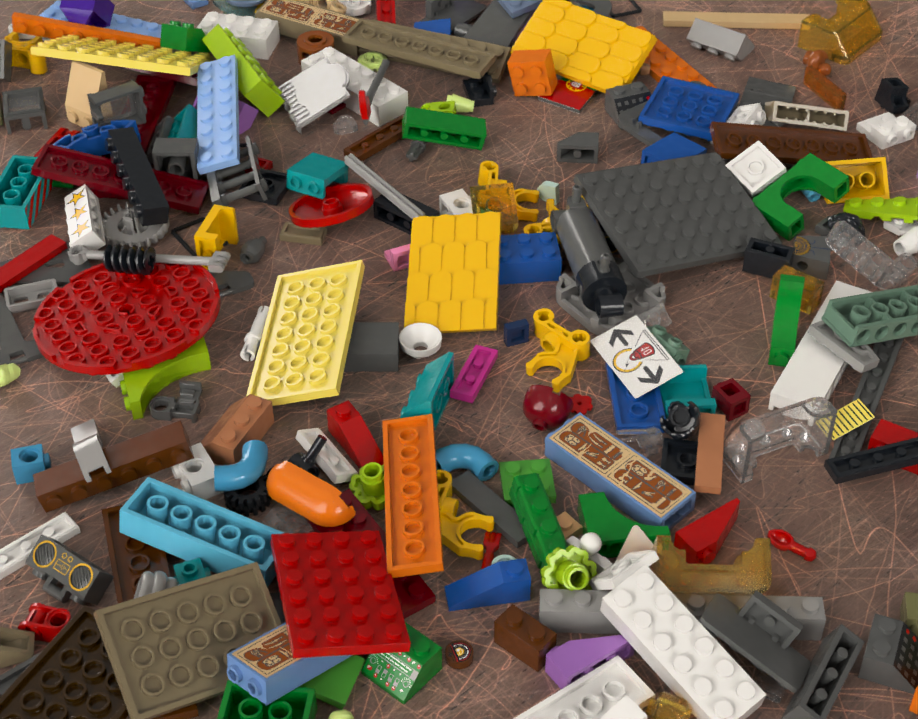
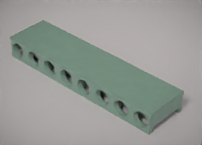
[821,285,918,348]

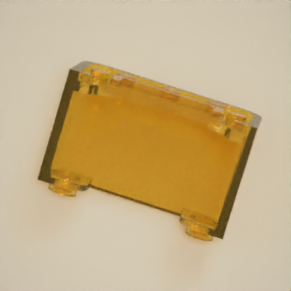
[651,535,772,596]

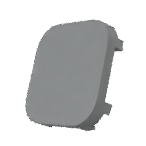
[556,257,666,336]

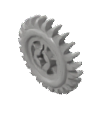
[102,201,170,248]

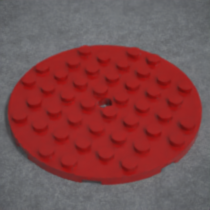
[32,263,221,376]

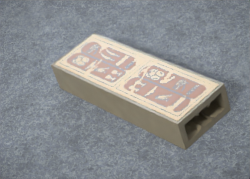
[255,0,360,57]

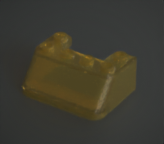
[797,0,883,65]

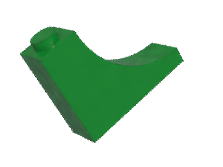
[768,274,805,367]
[577,492,670,558]

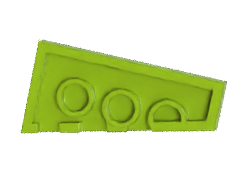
[843,196,918,224]

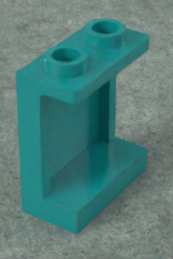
[287,152,349,199]
[659,364,717,419]

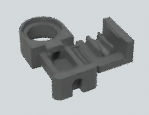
[149,380,203,423]

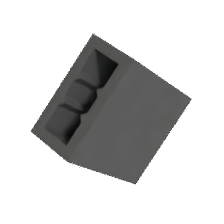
[344,322,400,372]

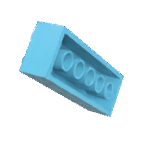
[119,477,284,588]

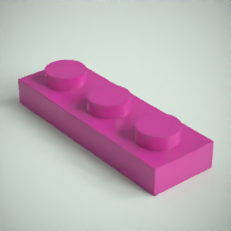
[450,345,498,404]

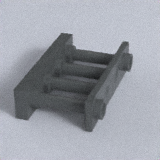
[206,136,269,206]

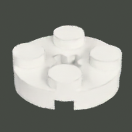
[337,0,371,17]

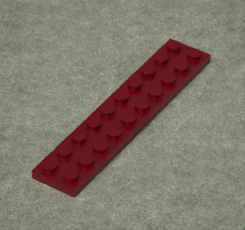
[90,75,177,199]

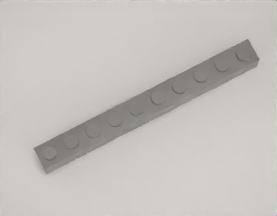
[539,589,826,641]

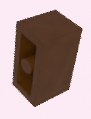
[494,604,557,672]

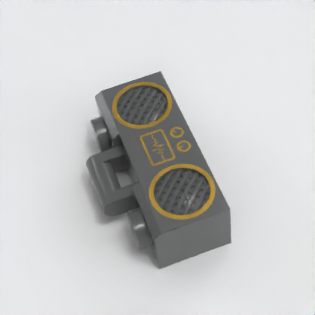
[26,534,114,606]

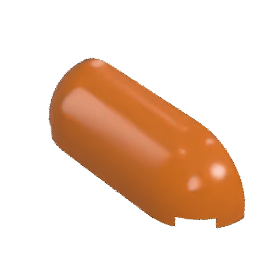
[266,461,356,527]

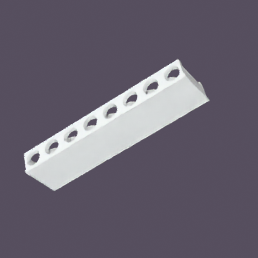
[768,280,871,426]

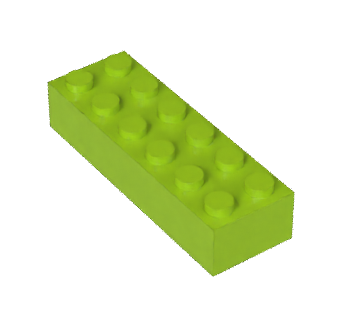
[202,24,285,118]

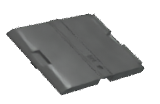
[740,76,797,111]

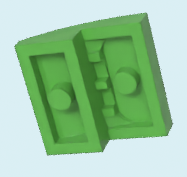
[299,655,365,710]

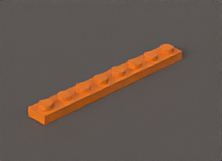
[12,12,161,49]

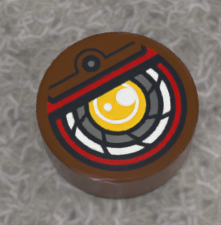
[445,640,474,669]

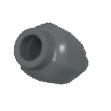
[240,236,267,264]

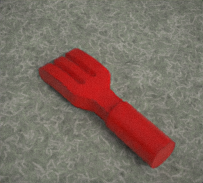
[481,531,502,570]

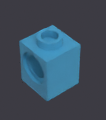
[11,444,51,485]

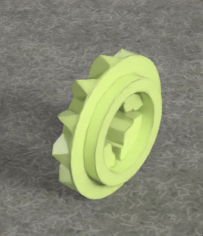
[357,52,388,72]

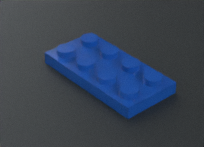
[605,362,666,434]

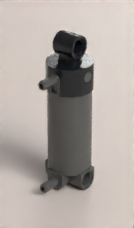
[550,184,627,318]

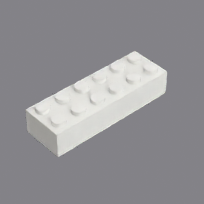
[301,46,408,127]
[600,564,767,719]

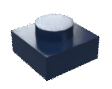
[504,319,529,347]

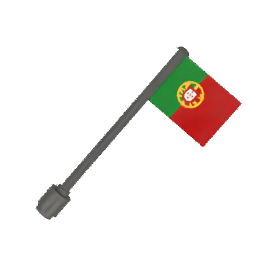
[454,22,598,114]

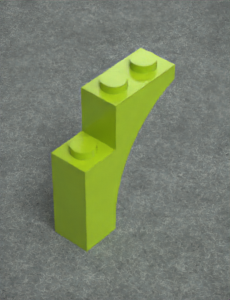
[120,337,211,420]

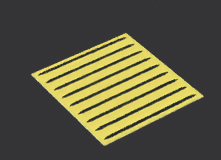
[818,398,875,441]

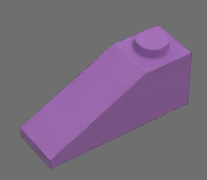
[545,635,635,689]

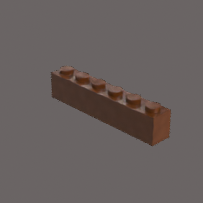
[33,420,194,513]

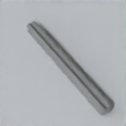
[344,153,425,220]

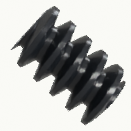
[103,244,156,276]

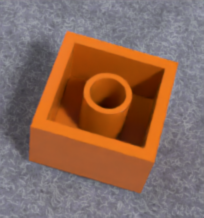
[507,49,558,97]

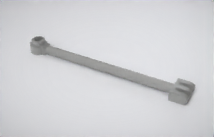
[67,245,231,273]

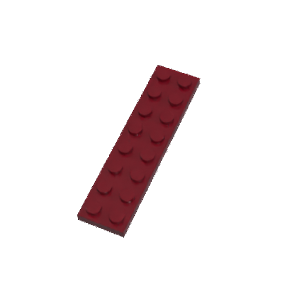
[31,144,209,215]

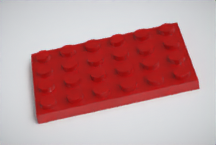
[270,530,411,658]

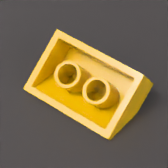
[824,157,890,204]

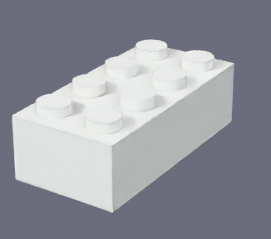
[197,11,280,60]

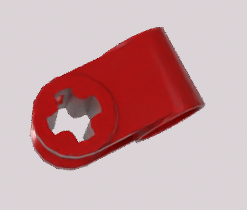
[18,603,72,643]

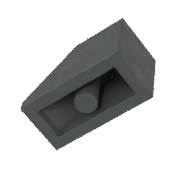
[556,132,599,164]

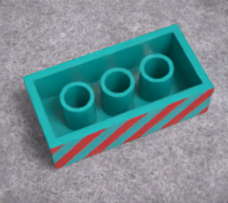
[0,155,53,230]

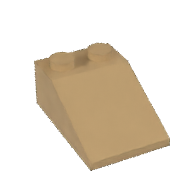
[65,60,113,127]

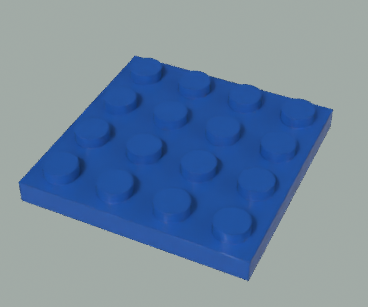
[638,76,740,141]

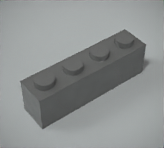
[781,624,865,719]

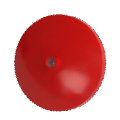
[289,183,374,228]

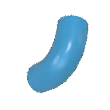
[214,440,268,492]
[436,443,499,481]

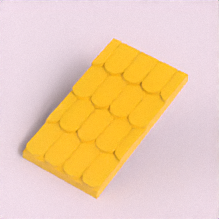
[510,0,657,93]
[404,212,502,333]

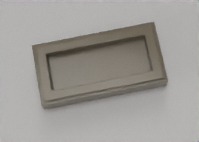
[279,222,327,246]

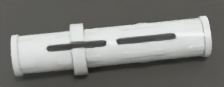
[240,306,269,361]

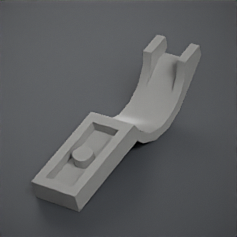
[70,418,112,483]

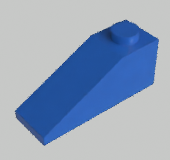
[444,558,531,611]

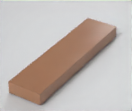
[694,412,725,495]

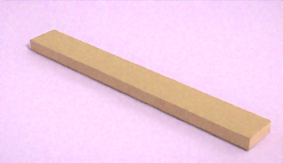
[662,11,811,30]

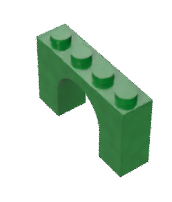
[752,153,850,241]

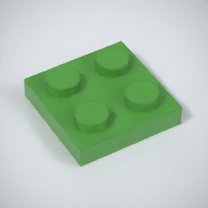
[499,458,556,506]

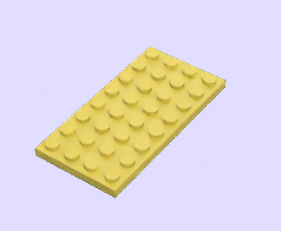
[246,260,365,406]

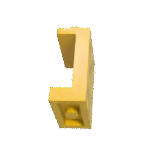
[194,204,239,270]

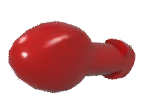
[767,529,817,562]

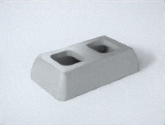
[4,279,57,313]

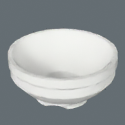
[399,323,442,359]

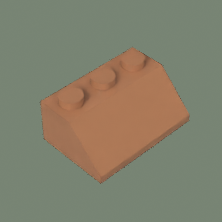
[201,394,274,465]

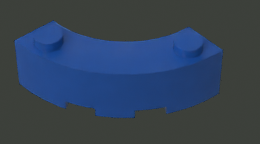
[53,120,142,156]

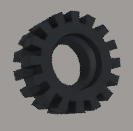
[223,474,272,517]

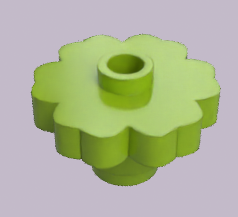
[349,462,385,510]
[541,545,597,591]

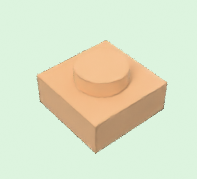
[557,512,583,540]

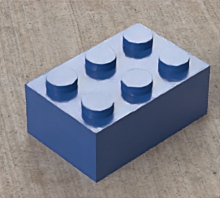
[499,232,562,285]

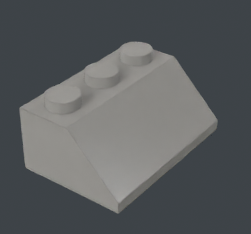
[686,18,755,62]

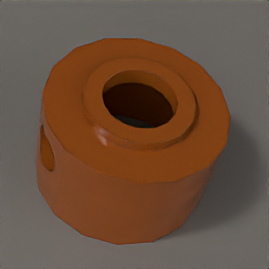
[297,30,335,65]

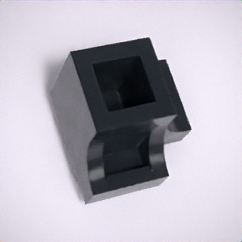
[874,77,911,114]

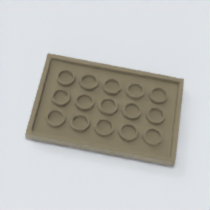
[94,562,282,719]

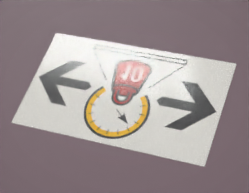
[590,315,684,399]

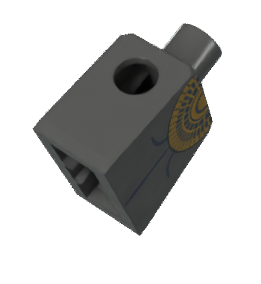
[791,236,831,280]

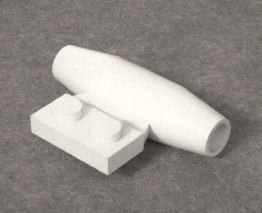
[883,218,918,257]

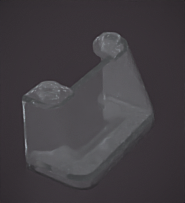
[723,397,838,484]

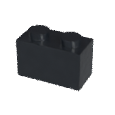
[742,237,795,280]

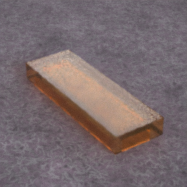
[803,65,847,110]

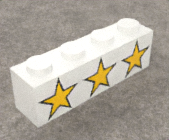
[64,184,106,251]

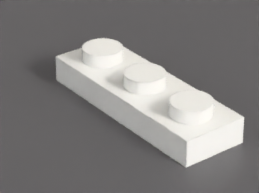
[295,428,358,484]

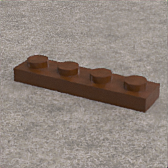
[343,115,403,161]

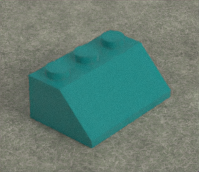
[168,104,197,138]
[400,352,454,432]

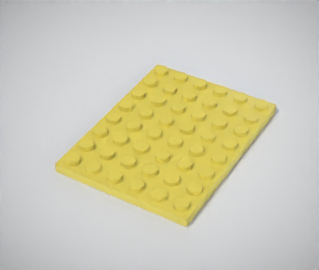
[30,34,215,76]

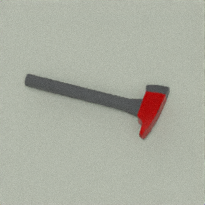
[359,59,390,125]

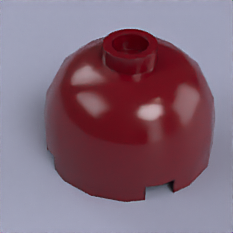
[522,385,574,431]

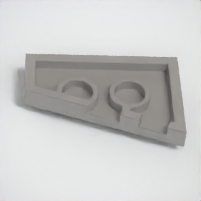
[807,320,880,374]

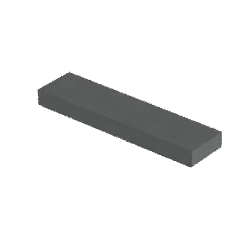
[452,470,527,548]

